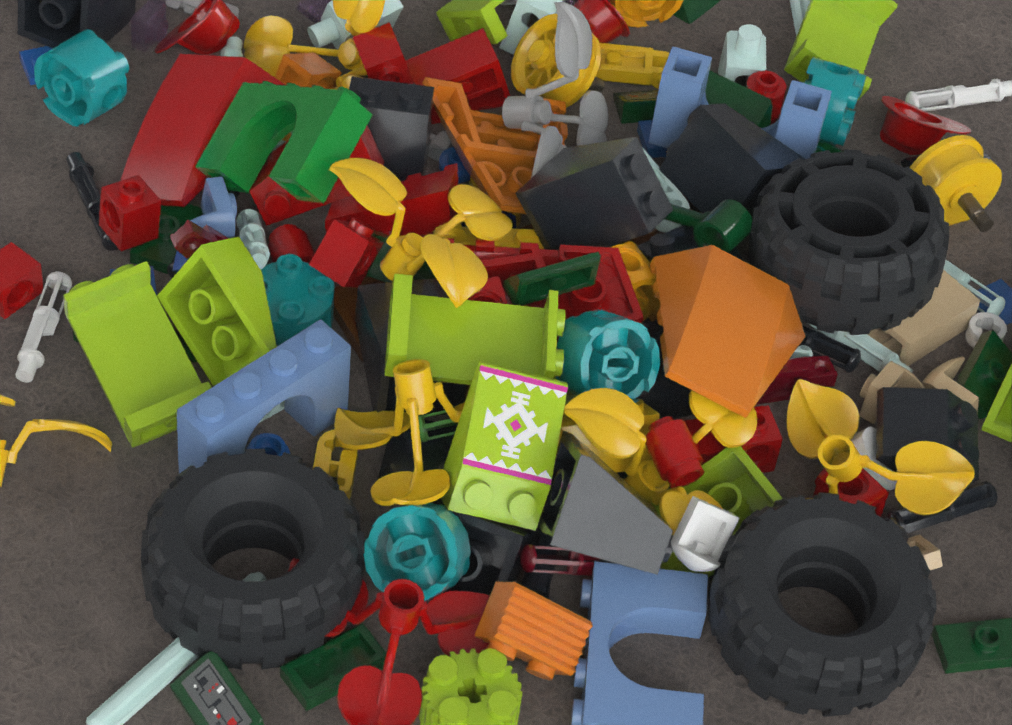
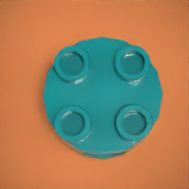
[34,29,129,126]
[803,57,866,146]
[261,254,335,346]
[556,310,660,403]
[363,503,471,600]

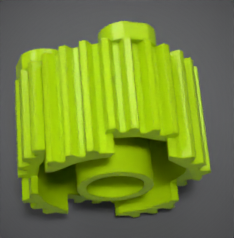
[419,648,522,725]

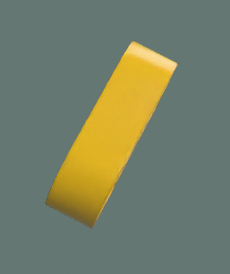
[312,429,358,499]

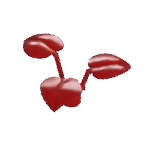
[288,558,490,725]

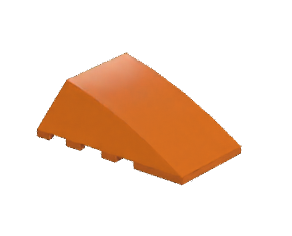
[422,77,568,214]
[650,245,805,418]

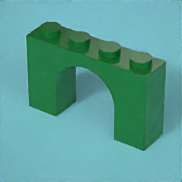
[195,81,373,203]

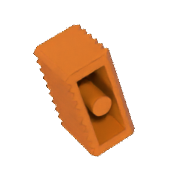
[474,582,593,681]

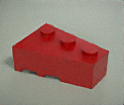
[405,28,510,124]
[249,125,384,226]
[325,163,459,238]

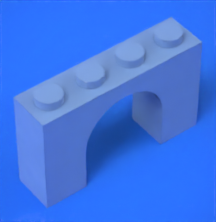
[648,46,832,159]
[177,319,351,474]
[570,561,708,725]

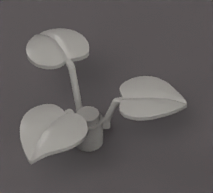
[502,2,608,178]

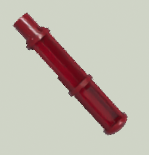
[520,544,617,576]

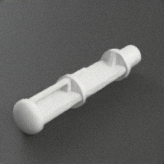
[905,79,1012,112]
[15,271,72,383]

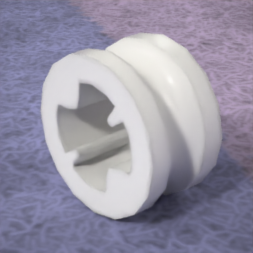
[965,312,1007,348]

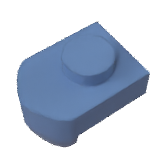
[191,177,237,238]

